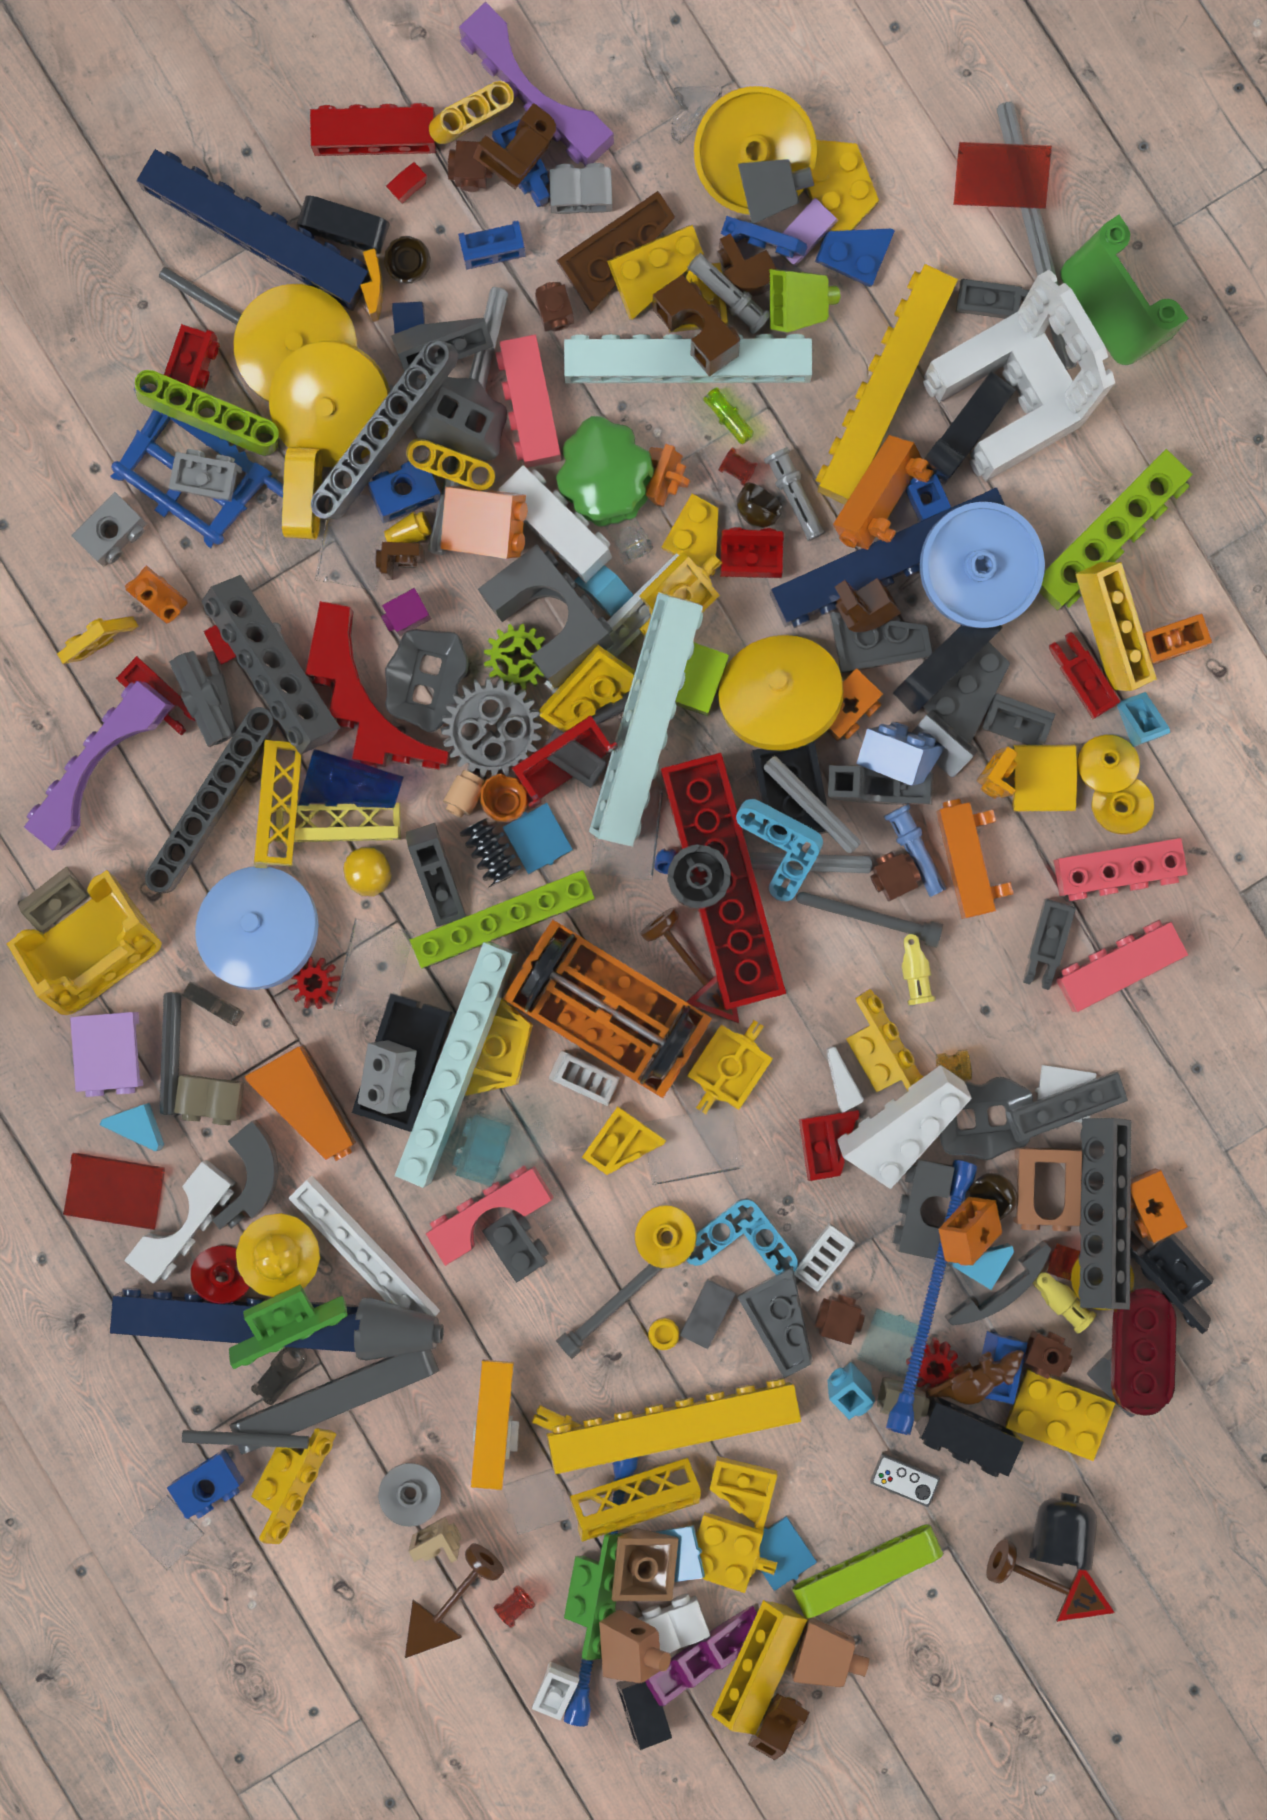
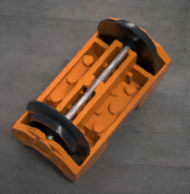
[503,919,712,1098]

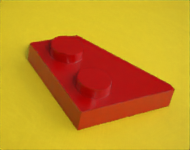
[799,1110,860,1181]

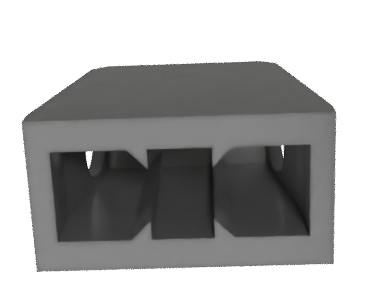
[738,159,814,224]

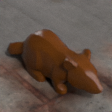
[925,1350,1024,1405]

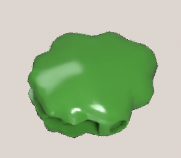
[556,416,654,527]

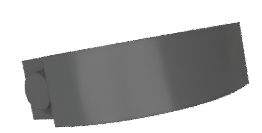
[828,765,934,805]
[212,1120,279,1229]

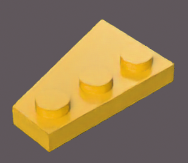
[607,225,704,320]
[539,645,635,732]

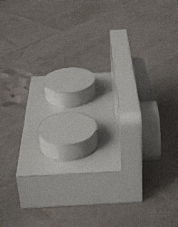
[169,449,242,502]

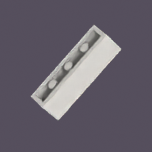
[497,465,612,583]

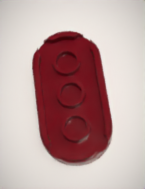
[1111,1288,1177,1416]

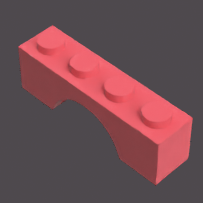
[426,1165,554,1266]

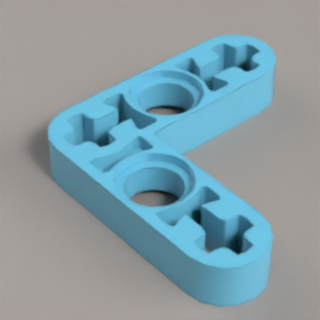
[736,799,823,902]
[686,1199,798,1275]

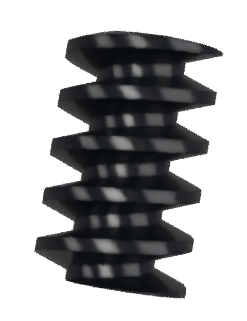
[459,818,521,888]

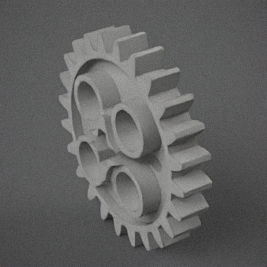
[441,677,542,778]

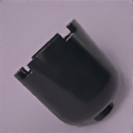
[1029,1493,1097,1571]

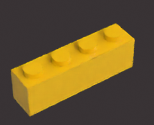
[1076,562,1157,691]
[711,1600,807,1735]

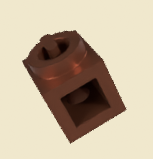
[448,140,493,192]
[535,282,574,332]
[870,851,921,901]
[815,1294,865,1345]

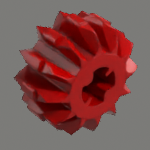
[288,957,341,1009]
[906,1337,959,1388]

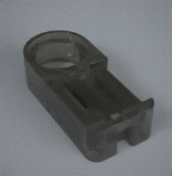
[182,981,245,1027]
[251,1347,307,1405]

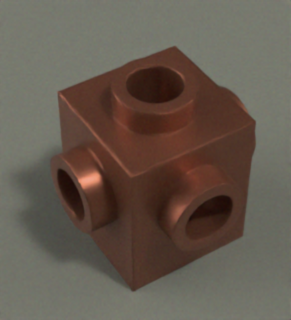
[1024,1330,1073,1379]

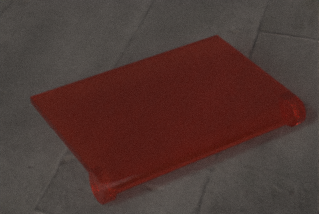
[953,142,1052,209]
[63,1152,165,1230]

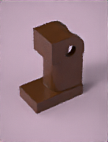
[473,103,556,190]

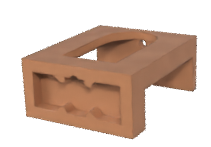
[1013,1147,1082,1231]

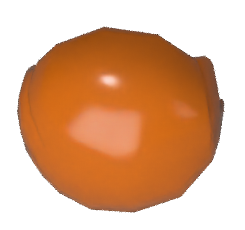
[481,773,528,822]

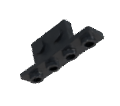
[1130,1229,1214,1334]

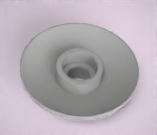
[378,1463,441,1527]

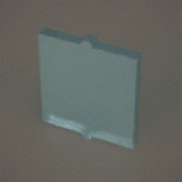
[857,1308,919,1378]

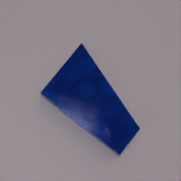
[298,749,404,808]

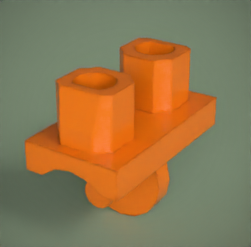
[646,444,690,507]
[125,565,188,624]

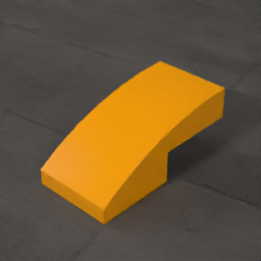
[360,248,383,322]

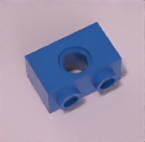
[368,459,440,524]
[167,1449,244,1520]

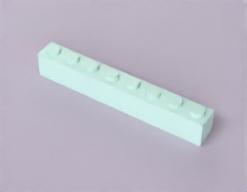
[564,334,812,383]
[589,592,703,847]
[395,942,519,1188]

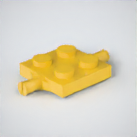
[639,552,722,636]
[687,1019,773,1115]
[695,1512,778,1593]

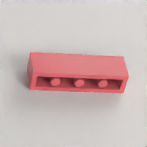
[496,334,561,468]
[1056,920,1188,1012]

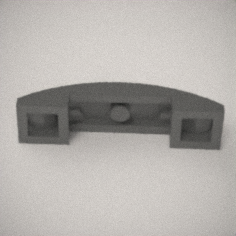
[944,1241,1051,1325]

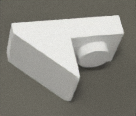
[532,1662,579,1721]

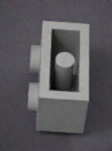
[358,1040,417,1114]

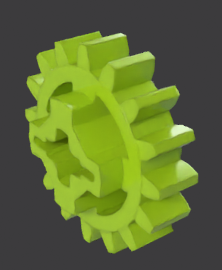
[484,624,546,691]

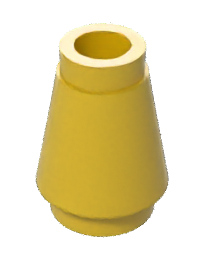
[384,511,432,543]

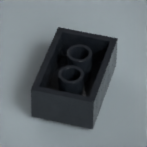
[751,741,827,844]
[914,1397,1024,1477]

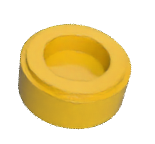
[648,1318,679,1350]

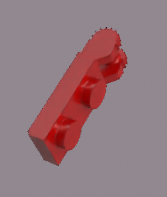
[1049,632,1120,719]
[116,656,196,736]

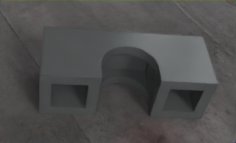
[892,1159,954,1260]

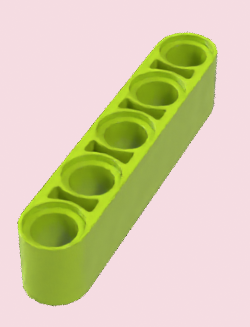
[134,370,279,456]
[792,1524,944,1619]

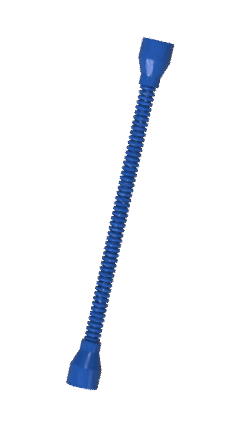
[886,1160,978,1435]
[564,1457,639,1727]

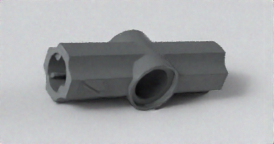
[169,651,233,747]

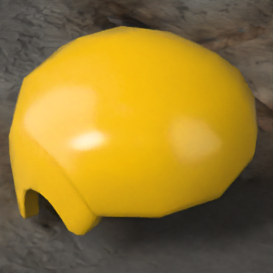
[343,847,392,897]

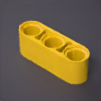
[429,81,514,144]
[406,438,495,490]
[282,447,323,540]

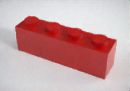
[310,103,437,156]

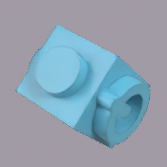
[827,1362,875,1420]

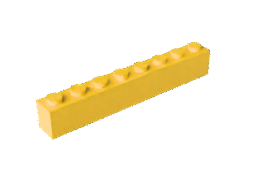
[815,264,958,505]
[546,1378,801,1474]

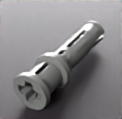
[687,253,770,334]
[764,447,825,541]

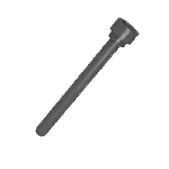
[796,892,943,948]
[556,1264,663,1359]

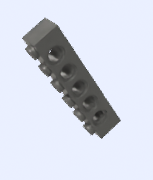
[201,575,340,755]
[1079,1118,1131,1310]

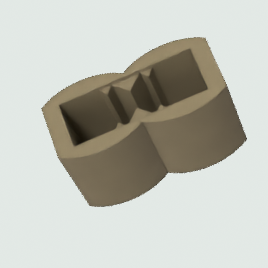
[174,1074,244,1125]
[877,1377,930,1422]

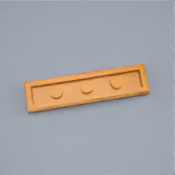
[471,1359,514,1490]

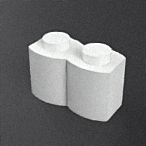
[638,1594,710,1653]

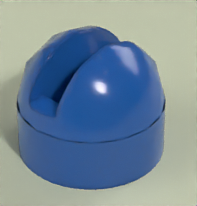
[654,848,678,874]

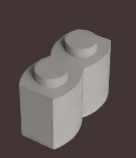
[549,163,612,214]

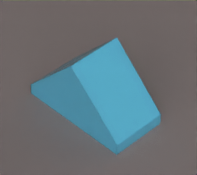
[574,565,633,617]
[1117,692,1170,747]
[100,1103,164,1152]
[949,1243,1014,1290]

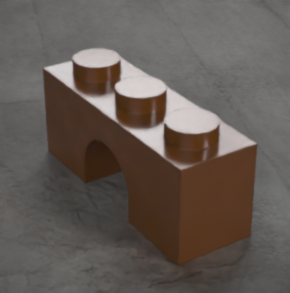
[653,274,740,377]

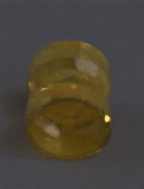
[935,1049,972,1081]

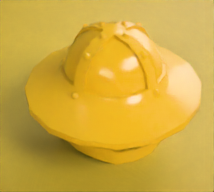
[236,1213,320,1297]

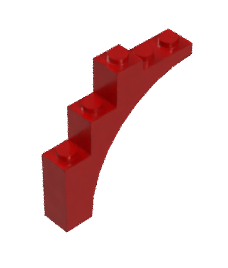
[306,601,450,771]

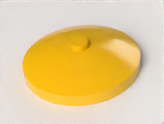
[694,86,817,215]
[234,284,358,402]
[269,341,390,467]
[718,635,844,750]

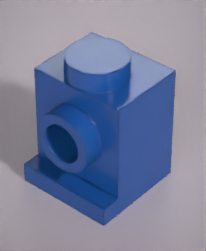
[906,474,951,522]

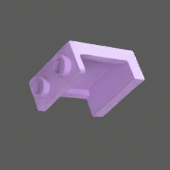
[70,1012,143,1097]

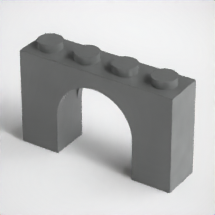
[478,544,614,689]

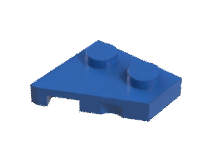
[815,228,895,287]

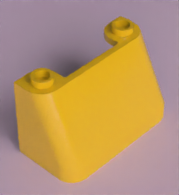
[6,870,162,1015]

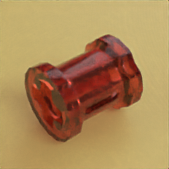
[718,447,758,486]
[493,1585,535,1628]

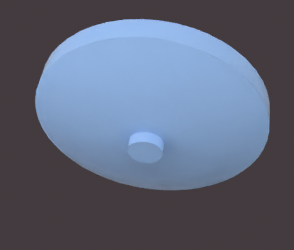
[920,502,1045,628]
[195,866,319,990]

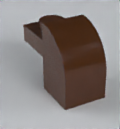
[717,233,776,297]
[835,578,901,632]
[748,1693,810,1760]

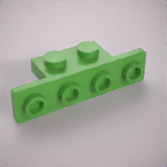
[229,1285,348,1369]
[564,1533,624,1660]

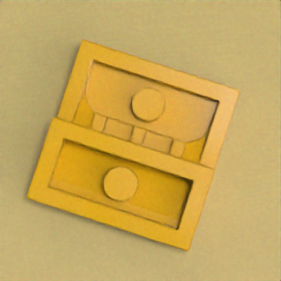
[1012,745,1077,811]

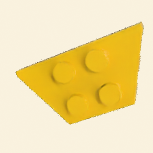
[807,140,879,235]
[465,997,533,1096]

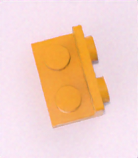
[976,746,1018,799]

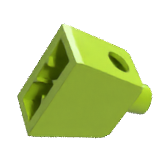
[770,269,841,332]

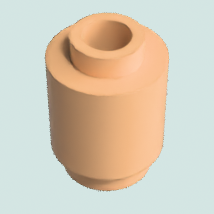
[443,770,485,818]

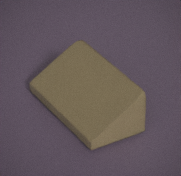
[19,867,89,933]

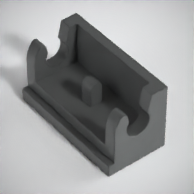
[982,694,1056,745]

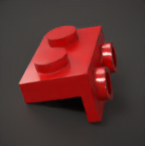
[164,324,220,390]
[720,527,784,578]

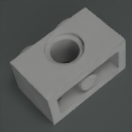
[71,492,147,567]

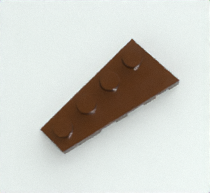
[556,191,675,314]

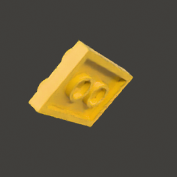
[1004,1368,1115,1461]

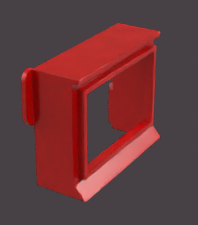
[512,715,618,809]

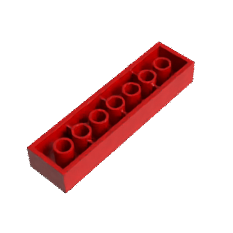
[661,752,786,1010]

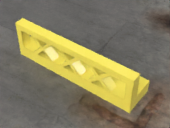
[273,803,401,843]

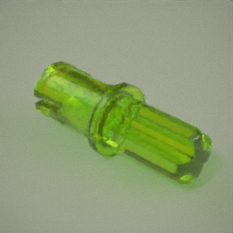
[703,387,754,444]

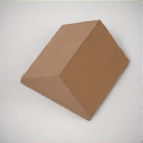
[612,1528,679,1601]

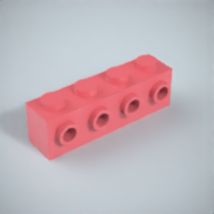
[1053,838,1188,901]

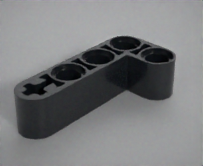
[924,371,1016,486]
[893,625,1003,715]

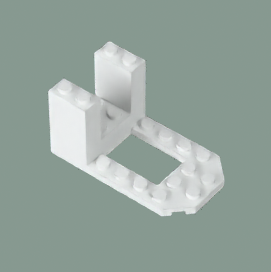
[923,270,1115,482]

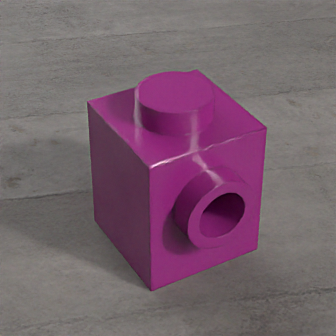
[381,587,432,637]

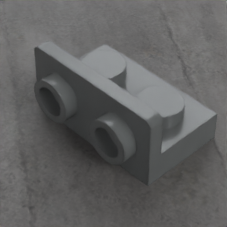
[482,1210,549,1283]

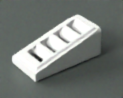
[826,1046,864,1113]
[549,1051,620,1106]
[794,1223,855,1292]

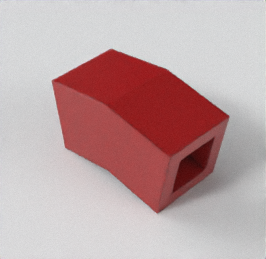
[386,162,427,204]
[203,625,237,665]

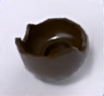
[384,236,431,284]
[736,482,782,528]
[969,1173,1018,1221]

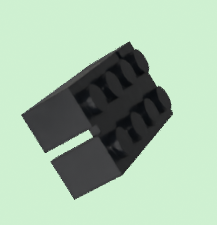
[351,993,453,1132]

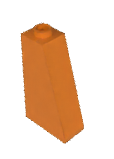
[244,1046,356,1161]

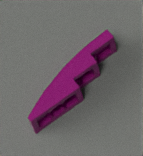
[645,1606,757,1706]

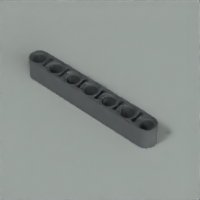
[311,340,458,519]
[145,707,277,893]
[229,1350,440,1455]

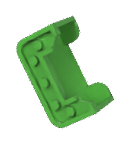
[1060,214,1189,365]

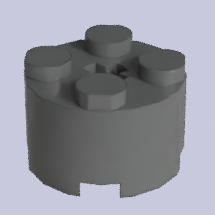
[667,845,731,909]

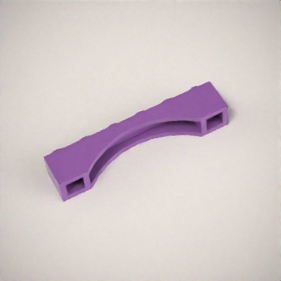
[459,2,614,167]
[24,681,174,851]

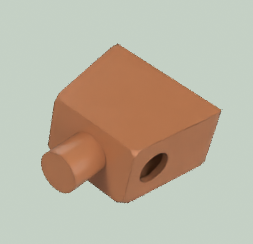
[599,1609,671,1683]
[791,1618,869,1687]

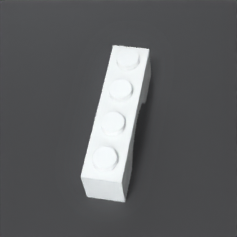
[124,1160,236,1284]

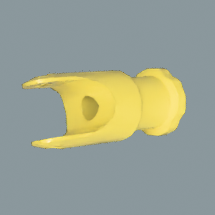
[901,934,936,1005]
[1033,1272,1097,1334]

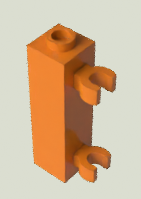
[833,435,933,550]
[936,799,1013,919]

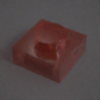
[1047,1243,1080,1281]

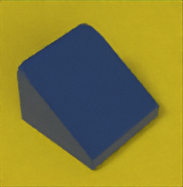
[392,302,425,334]

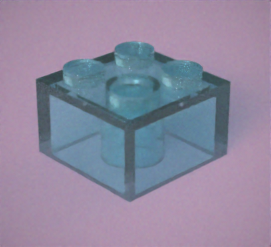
[452,1112,514,1187]

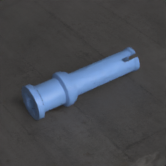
[884,804,947,897]

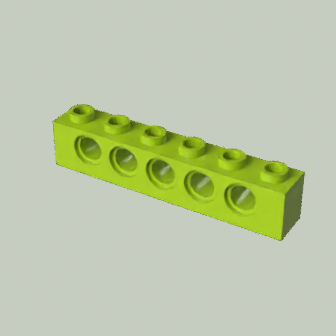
[1039,449,1193,611]
[409,870,595,969]

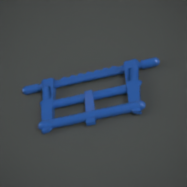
[110,385,284,549]

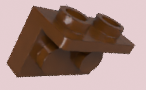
[376,542,425,580]

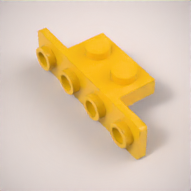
[846,989,924,1092]
[251,1428,336,1545]

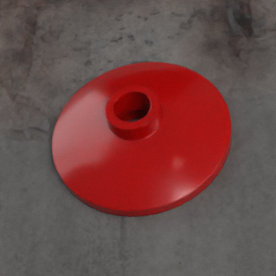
[190,1245,250,1304]

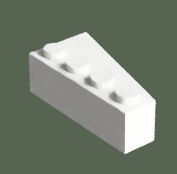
[837,1065,972,1189]

